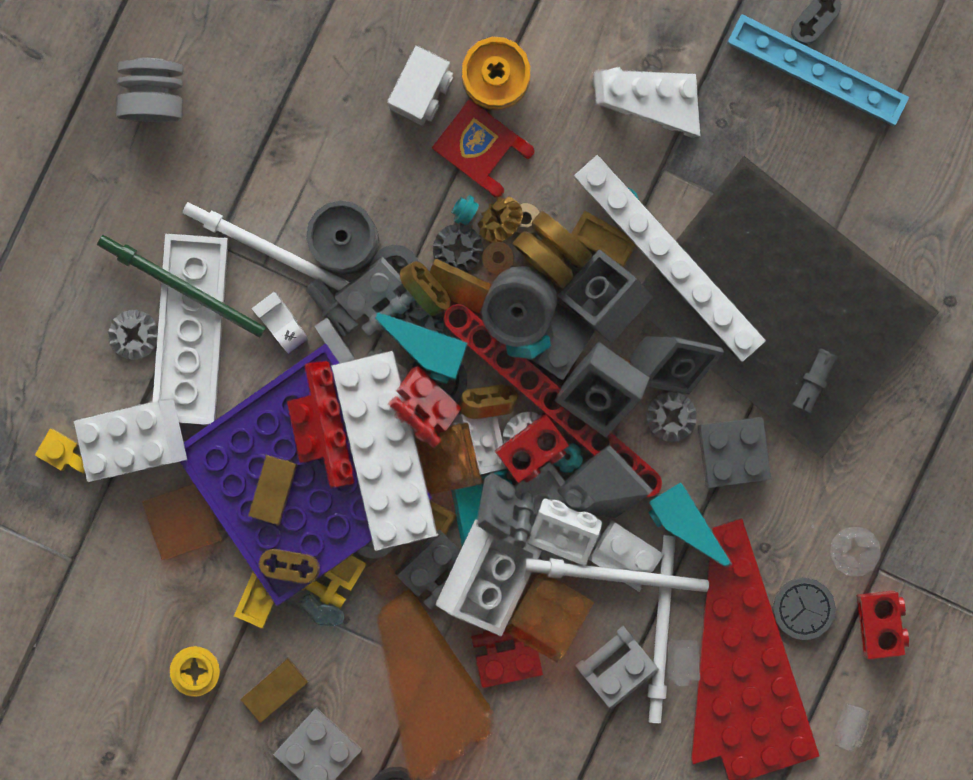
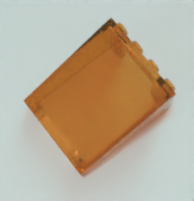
[376,588,494,780]

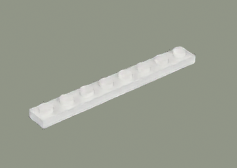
[574,155,766,362]

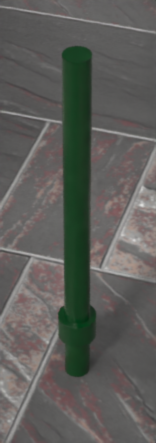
[97,235,266,338]

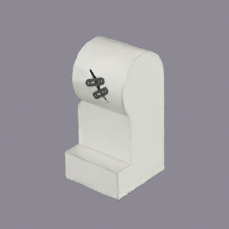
[251,292,309,354]

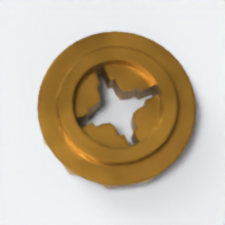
[477,196,523,243]

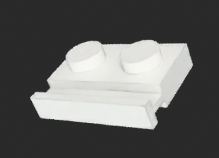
[589,520,664,592]

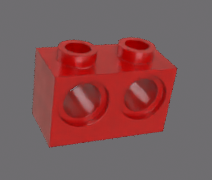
[495,414,569,483]
[856,590,909,659]

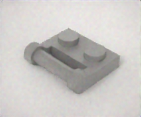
[575,626,659,709]

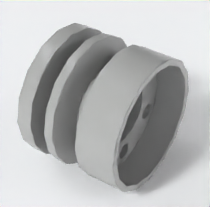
[116,58,184,122]

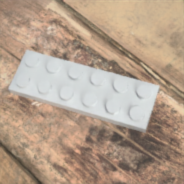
[153,234,229,425]
[332,351,438,551]

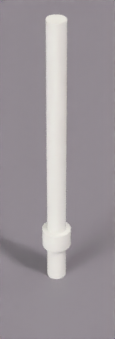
[182,202,350,291]
[647,535,676,723]
[523,558,709,592]

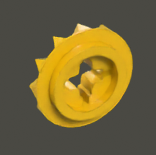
[170,646,220,696]

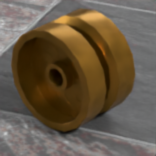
[512,211,592,289]

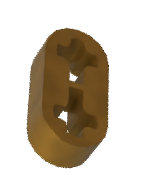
[400,261,450,316]
[460,385,518,419]
[259,549,320,583]

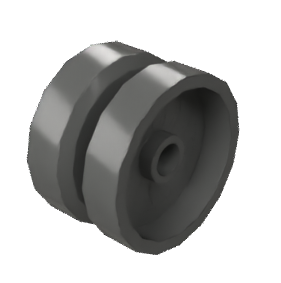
[306,200,379,275]
[482,266,557,347]

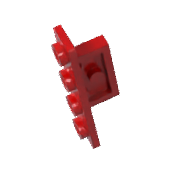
[287,361,354,488]

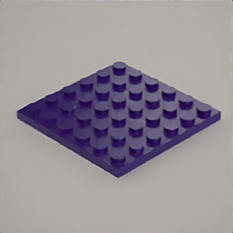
[180,343,433,606]

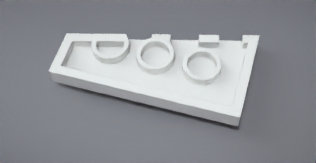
[594,70,700,138]

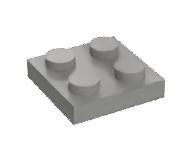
[273,707,362,780]

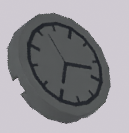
[772,577,836,640]

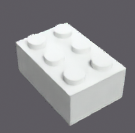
[74,399,187,482]
[435,519,541,636]

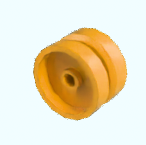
[462,37,530,111]

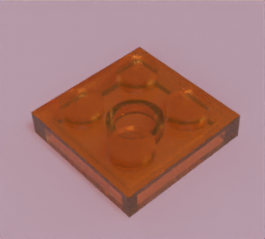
[414,422,482,495]

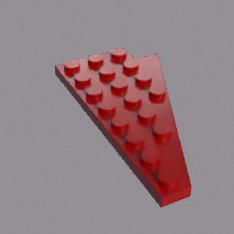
[691,518,820,780]

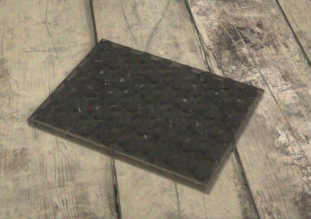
[640,156,939,458]

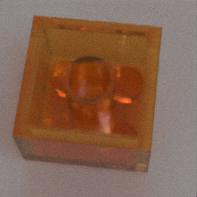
[504,573,594,663]

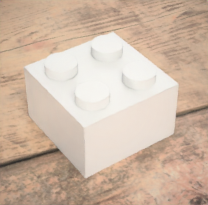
[387,46,453,126]

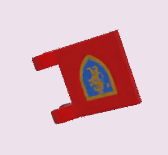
[432,99,535,198]

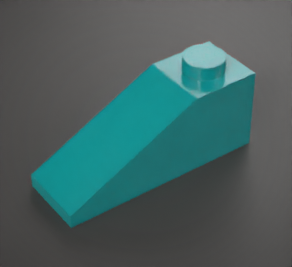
[375,312,467,384]
[648,482,732,568]

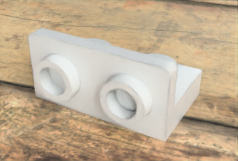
[449,414,507,478]
[527,499,602,566]

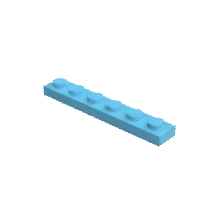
[727,14,909,127]

